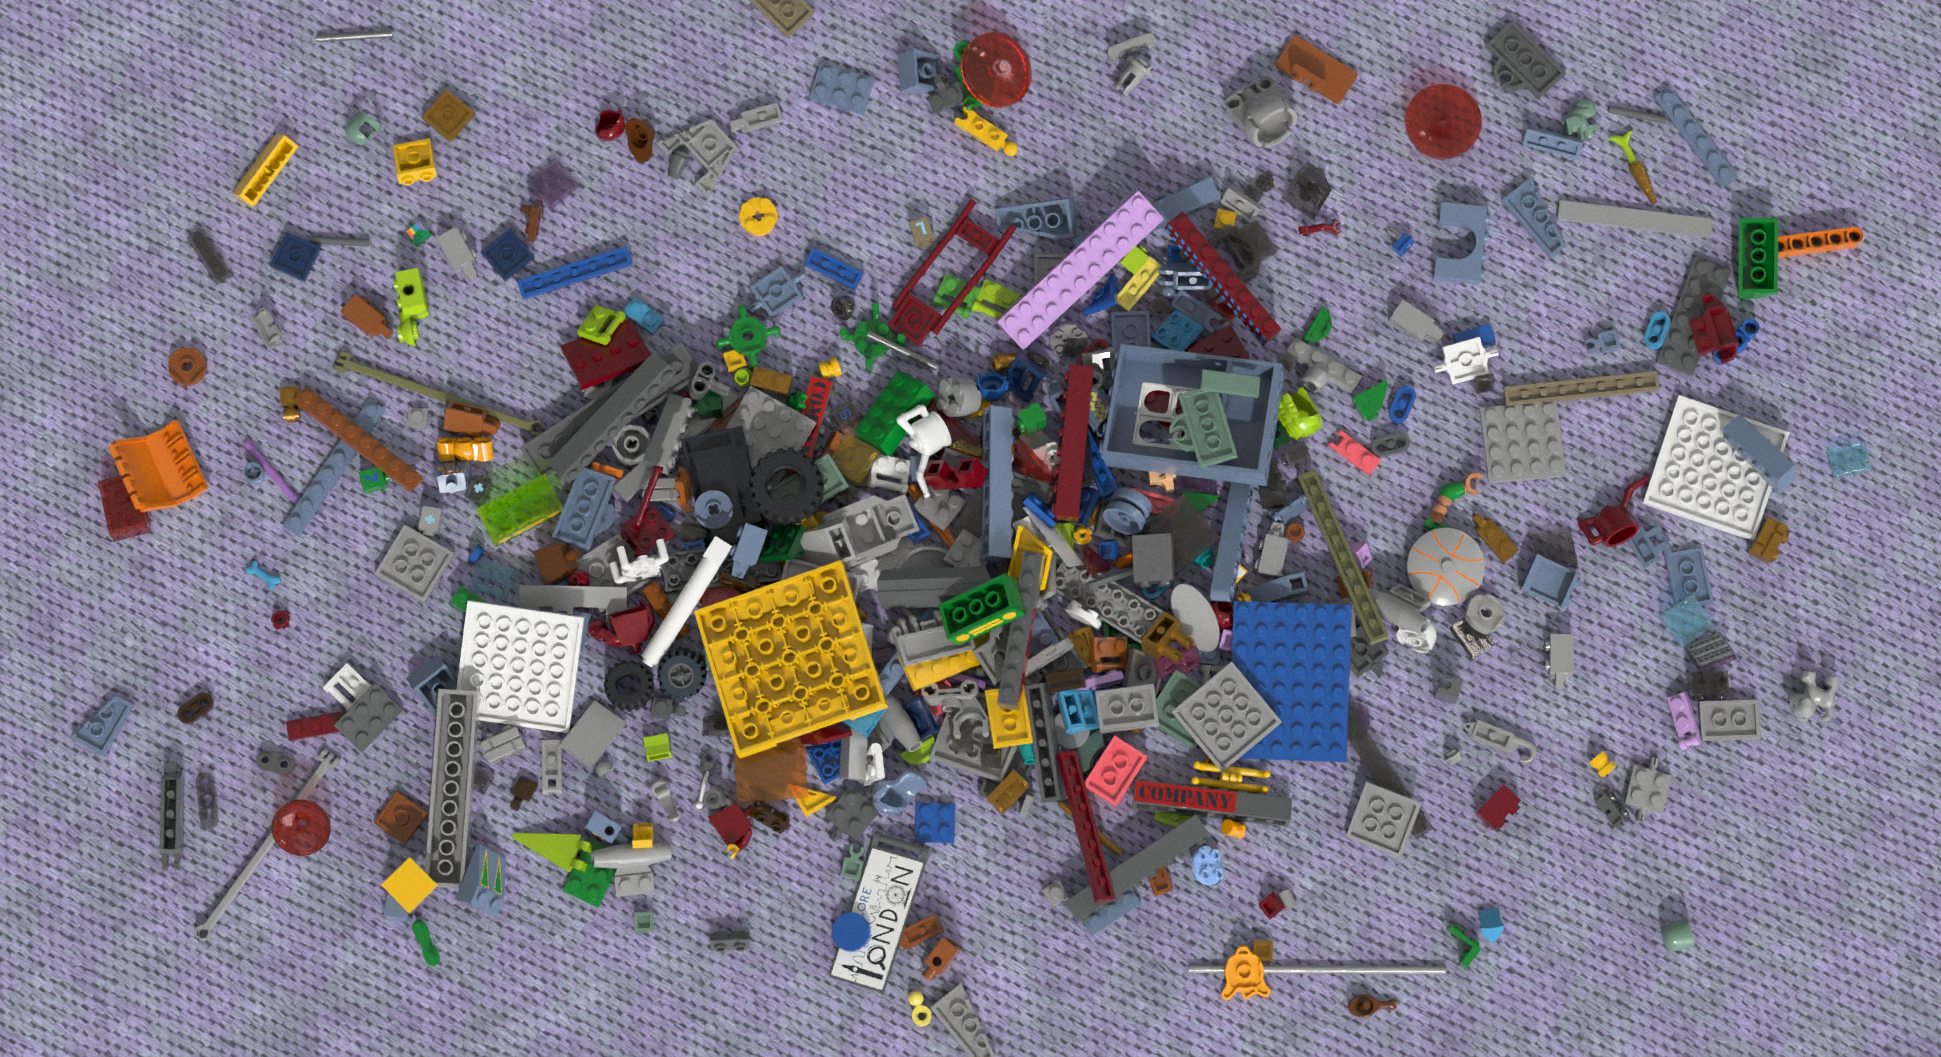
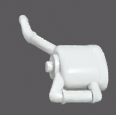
[896,404,951,498]

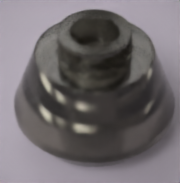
[831,295,856,320]
[1026,351,1050,376]

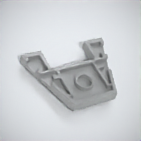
[657,119,737,198]

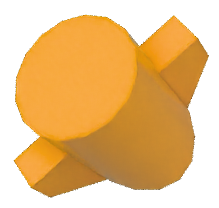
[1221,819,1246,839]

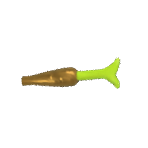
[1609,131,1658,205]

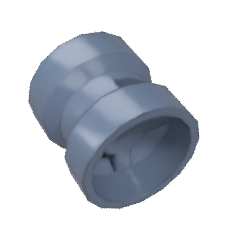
[243,462,265,485]

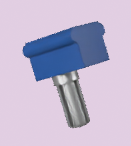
[1387,228,1414,257]

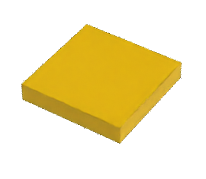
[381,857,438,913]

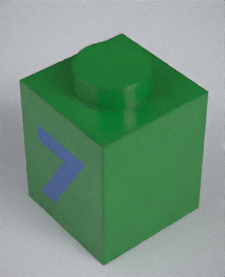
[359,467,390,494]

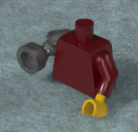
[703,789,755,859]

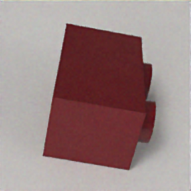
[1476,784,1521,831]

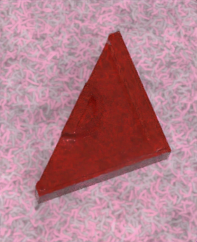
[1082,544,1111,575]

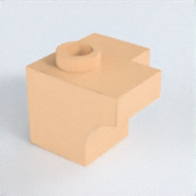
[1148,471,1176,494]

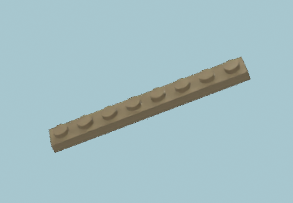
[1503,371,1660,406]

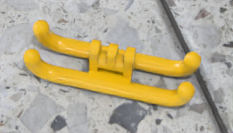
[1191,761,1271,793]

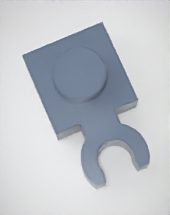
[1584,329,1621,354]

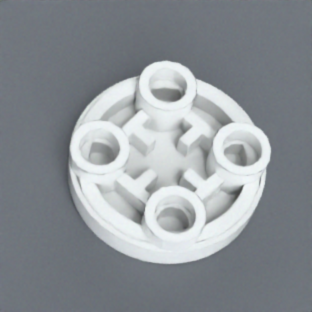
[1065,600,1102,631]

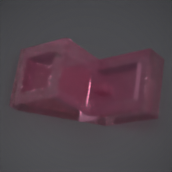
[1153,645,1201,678]

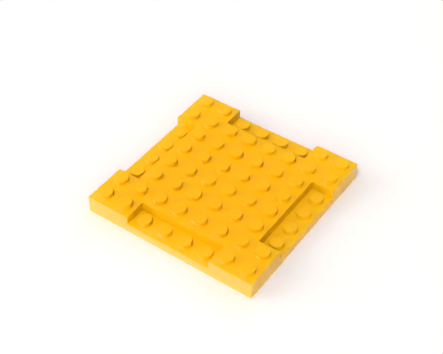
[694,560,888,758]

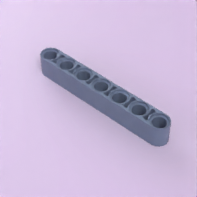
[1210,482,1254,602]

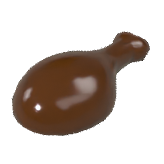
[1348,994,1397,1018]

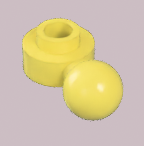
[908,991,932,1027]

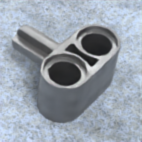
[689,361,730,400]

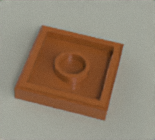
[373,791,429,845]

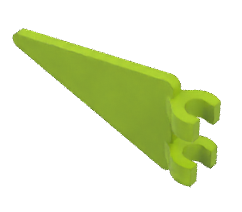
[512,833,594,872]

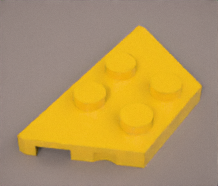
[1008,524,1053,590]

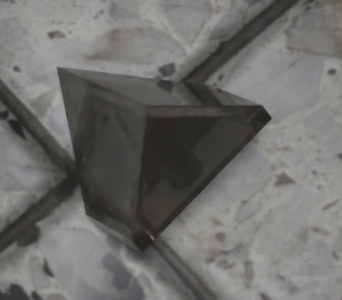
[702,708,731,738]

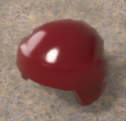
[595,107,625,142]
[1210,600,1233,629]

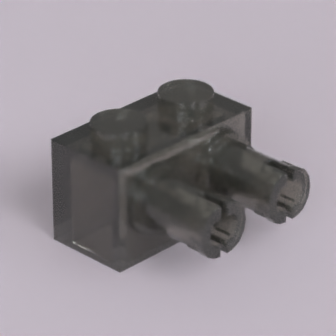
[1258,458,1288,509]
[1686,671,1729,701]

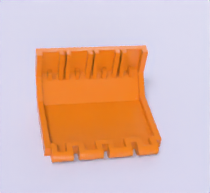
[108,420,209,512]

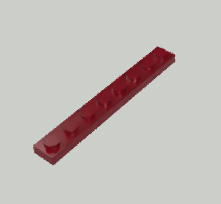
[1056,751,1115,903]

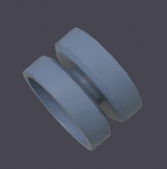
[1103,487,1153,535]

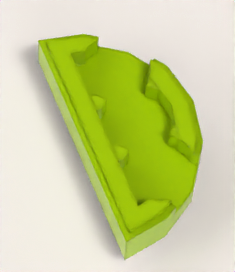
[899,736,935,765]

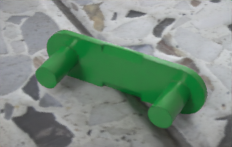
[412,920,440,966]

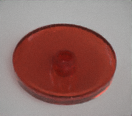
[961,32,1032,108]
[1405,84,1482,160]

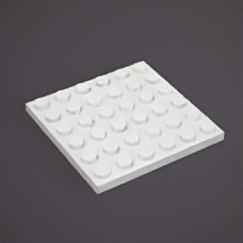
[1642,395,1790,541]
[456,600,585,733]

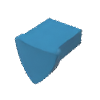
[1479,908,1504,942]

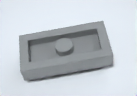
[1220,185,1263,224]

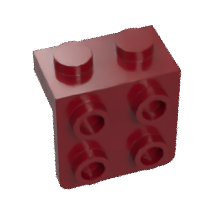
[620,505,674,558]

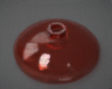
[1014,437,1056,484]
[271,799,331,856]

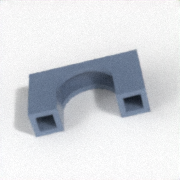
[1433,202,1490,285]

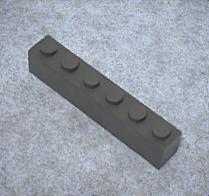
[1024,683,1066,803]

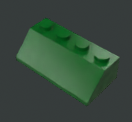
[1738,218,1778,299]

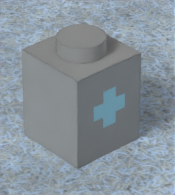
[418,506,444,537]

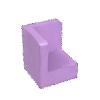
[1348,542,1372,569]

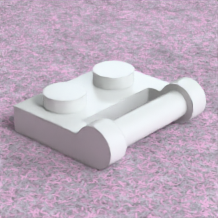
[868,453,911,495]
[323,663,371,710]
[863,743,885,786]

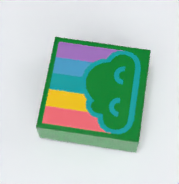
[405,220,432,247]

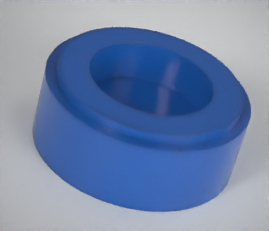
[468,544,484,564]

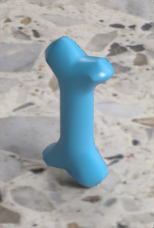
[245,560,281,590]

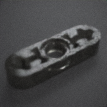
[196,772,219,829]

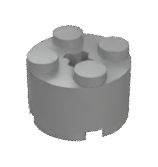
[936,378,981,417]
[613,425,651,468]

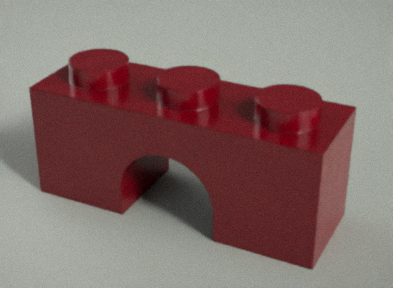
[923,457,988,490]

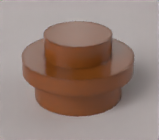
[1285,523,1305,542]

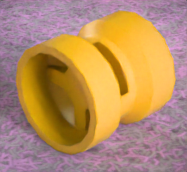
[817,357,842,380]
[1589,751,1617,778]

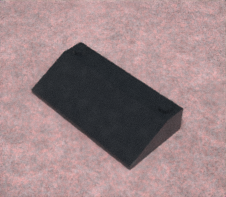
[681,426,767,549]

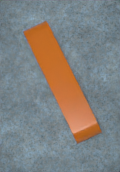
[1778,227,1864,258]

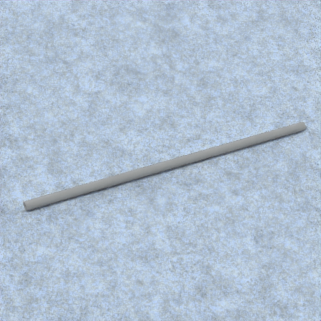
[1189,965,1447,974]

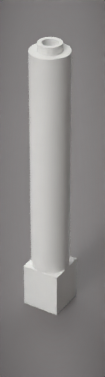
[641,536,732,667]

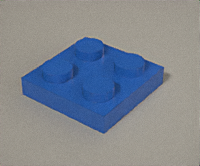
[915,803,956,844]

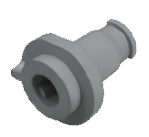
[1113,55,1153,97]

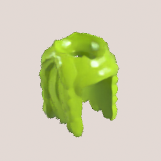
[1278,387,1323,441]

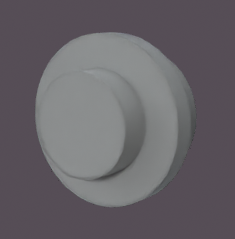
[1444,748,1463,765]

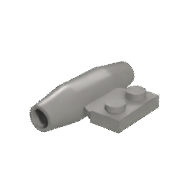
[1368,583,1431,634]
[867,692,922,752]
[591,842,672,897]

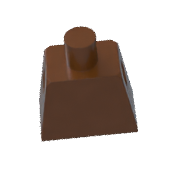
[533,544,581,586]

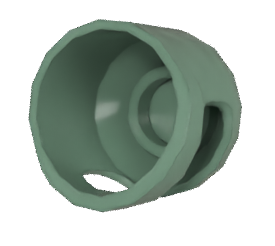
[345,111,382,145]
[1662,919,1694,951]

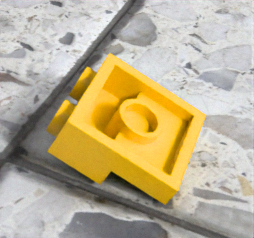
[392,138,437,185]

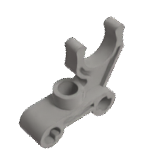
[921,679,990,739]

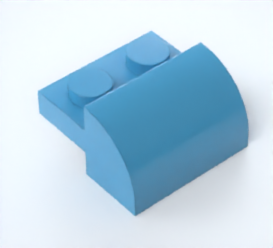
[1056,689,1099,734]

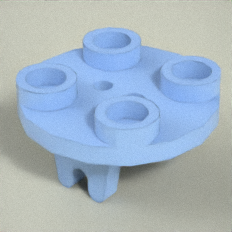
[1191,846,1224,885]

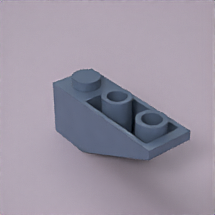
[1246,572,1309,602]

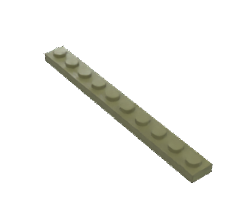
[1297,469,1389,645]

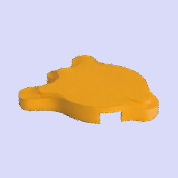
[1221,945,1271,1000]

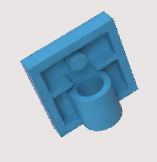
[1151,309,1204,352]

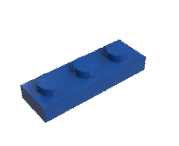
[804,248,864,291]

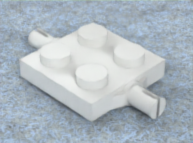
[1433,337,1498,384]

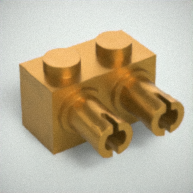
[1141,611,1195,664]

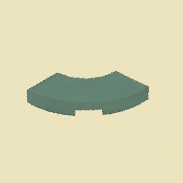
[1076,730,1107,775]

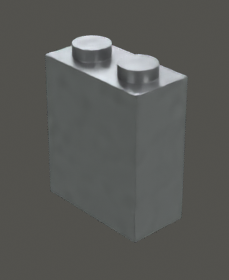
[1132,533,1175,588]

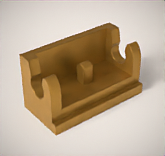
[987,770,1030,815]

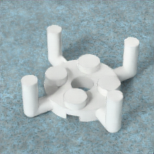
[609,539,669,585]

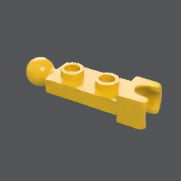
[954,107,1018,156]

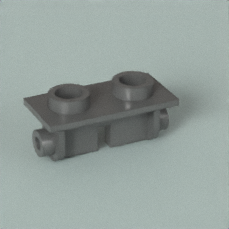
[1594,789,1630,829]
[710,930,751,952]

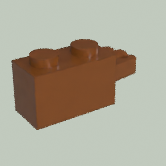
[340,294,393,340]

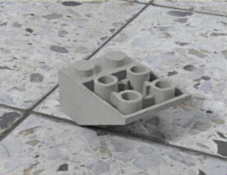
[799,516,859,566]

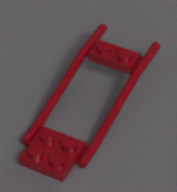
[888,198,1016,347]

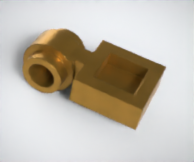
[280,386,300,423]

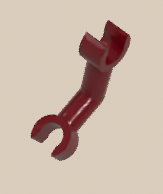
[1298,221,1343,236]

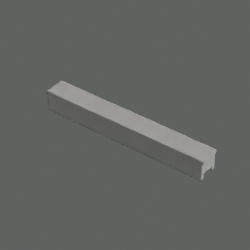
[839,623,873,781]

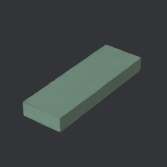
[1200,369,1260,398]

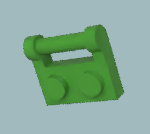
[932,274,981,320]

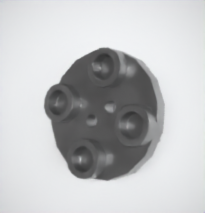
[1049,321,1088,356]

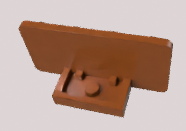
[1275,36,1358,104]

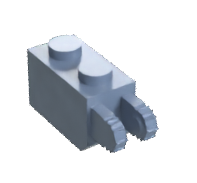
[1158,263,1212,290]

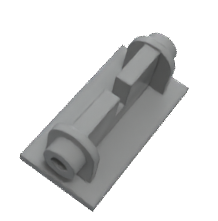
[250,307,283,348]

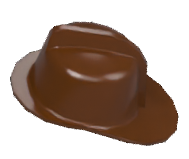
[625,118,656,163]

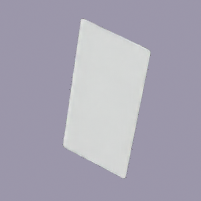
[1023,507,1084,567]

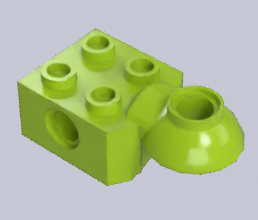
[393,268,430,347]

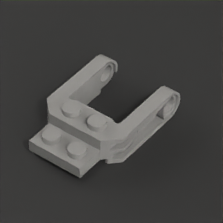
[820,494,919,571]
[942,529,1014,567]
[973,597,1074,685]

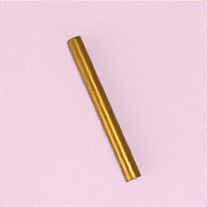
[1058,800,1123,856]

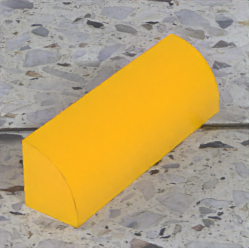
[232,133,299,207]

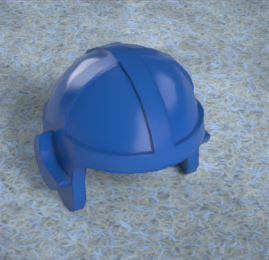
[975,372,1009,403]

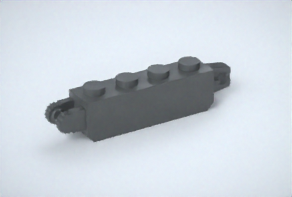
[159,761,185,870]

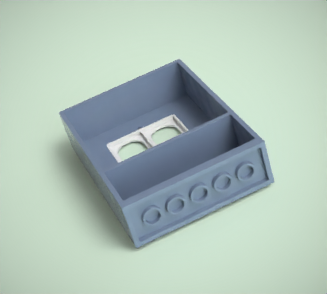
[1100,344,1284,486]

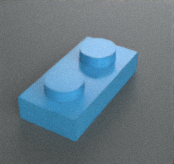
[622,297,665,335]

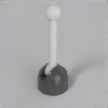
[695,761,716,809]

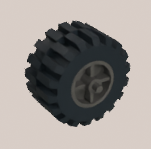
[657,648,707,700]

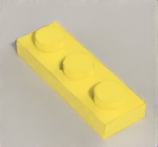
[1117,256,1162,312]

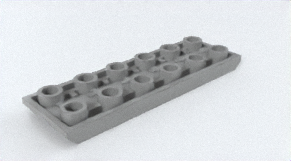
[1056,561,1164,644]

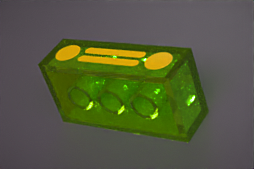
[476,474,563,547]

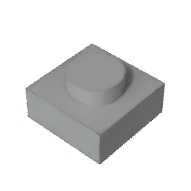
[407,407,429,429]
[1042,880,1069,908]

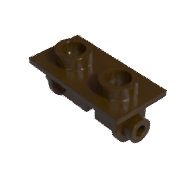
[719,567,761,594]
[748,800,791,834]

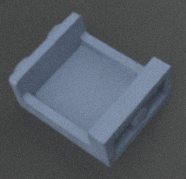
[1519,554,1581,609]

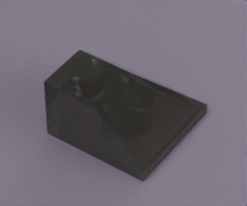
[1282,162,1332,220]

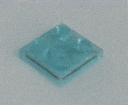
[1659,594,1714,648]

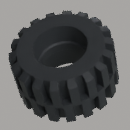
[604,660,654,712]

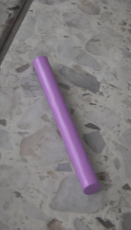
[243,441,299,502]

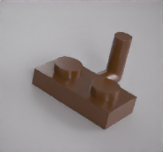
[520,199,544,243]

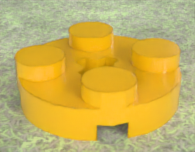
[739,197,778,236]

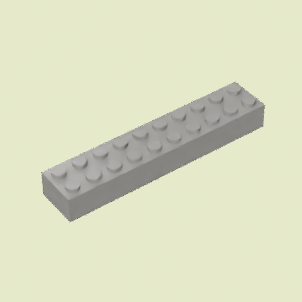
[425,689,480,889]

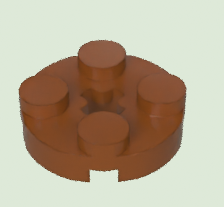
[168,348,208,387]

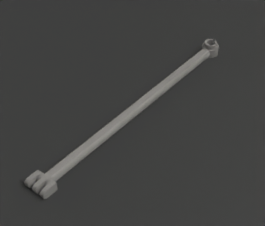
[194,748,341,941]

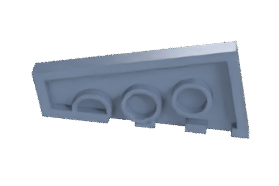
[1501,177,1566,259]

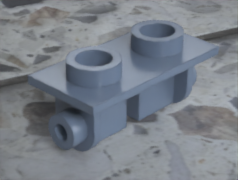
[1267,491,1309,524]

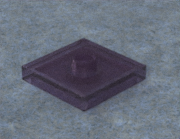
[526,158,580,210]

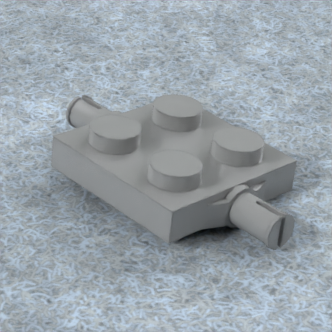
[1624,757,1672,823]

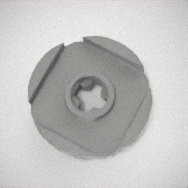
[1464,594,1505,634]

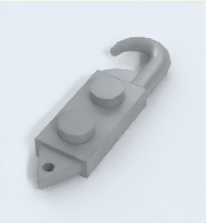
[1462,720,1536,763]

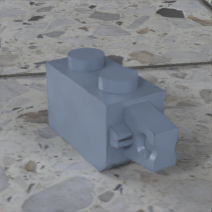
[730,523,768,579]

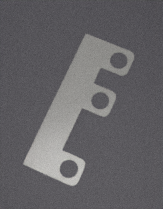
[519,585,627,627]

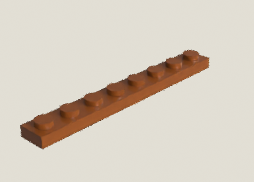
[294,386,423,493]

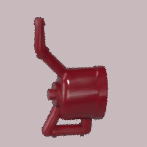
[1577,475,1650,547]

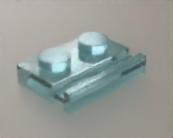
[1826,443,1872,479]

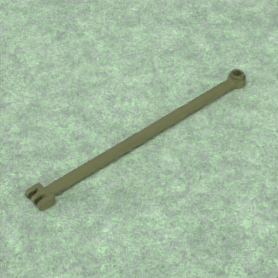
[333,351,545,437]

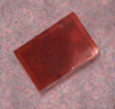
[98,475,152,542]

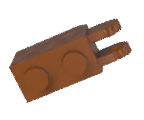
[443,401,501,438]

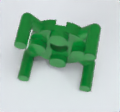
[840,303,905,371]
[716,305,781,371]

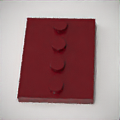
[560,318,651,390]

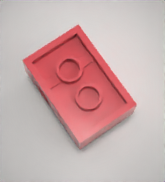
[1084,736,1148,808]

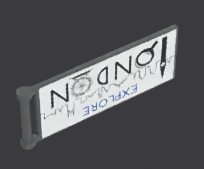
[829,831,932,993]

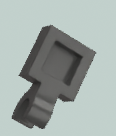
[650,697,686,720]

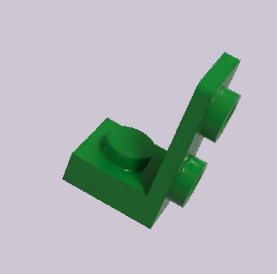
[1446,925,1481,970]

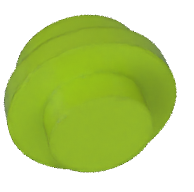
[735,368,753,387]

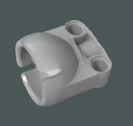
[1225,76,1297,148]

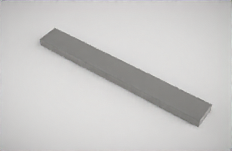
[1557,200,1713,239]
[613,390,739,502]

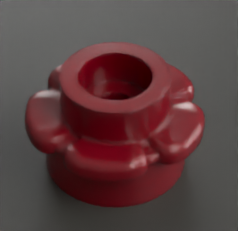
[271,610,290,629]

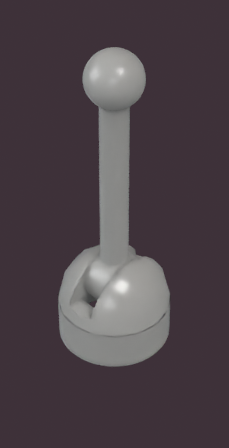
[596,760,613,779]

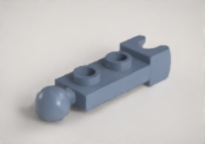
[1161,285,1225,333]

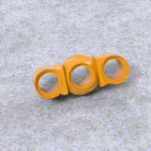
[437,437,494,462]

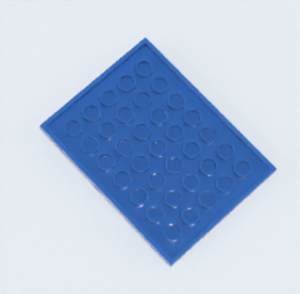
[1232,601,1352,762]

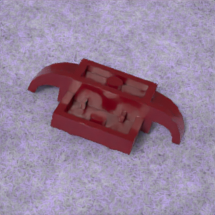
[1688,293,1739,365]

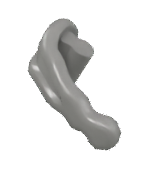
[651,779,680,822]

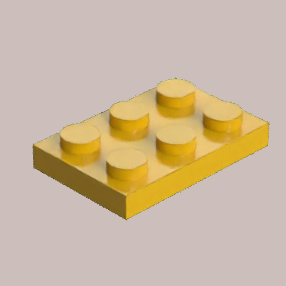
[985,685,1033,749]

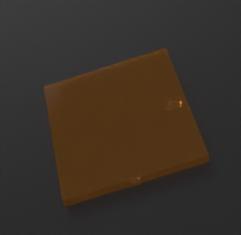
[734,739,808,803]

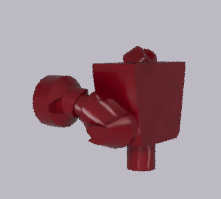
[587,596,655,654]

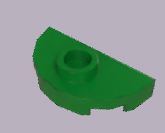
[1303,306,1332,342]

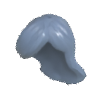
[872,771,928,815]

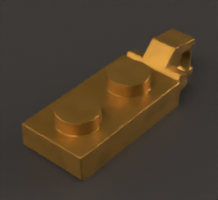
[1472,513,1519,563]

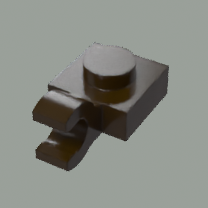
[510,776,538,812]

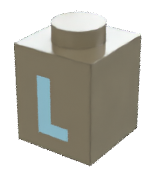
[909,216,934,248]

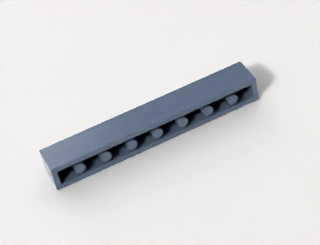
[1072,177,1221,248]
[982,405,1014,563]

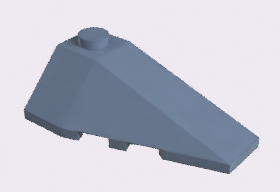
[995,197,1077,239]

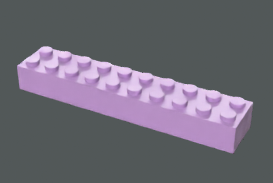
[995,190,1164,350]

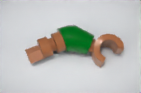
[1430,473,1483,525]

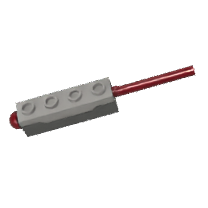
[633,392,695,528]

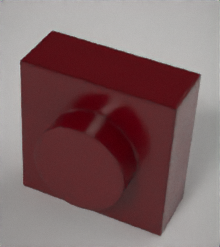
[1258,892,1286,920]

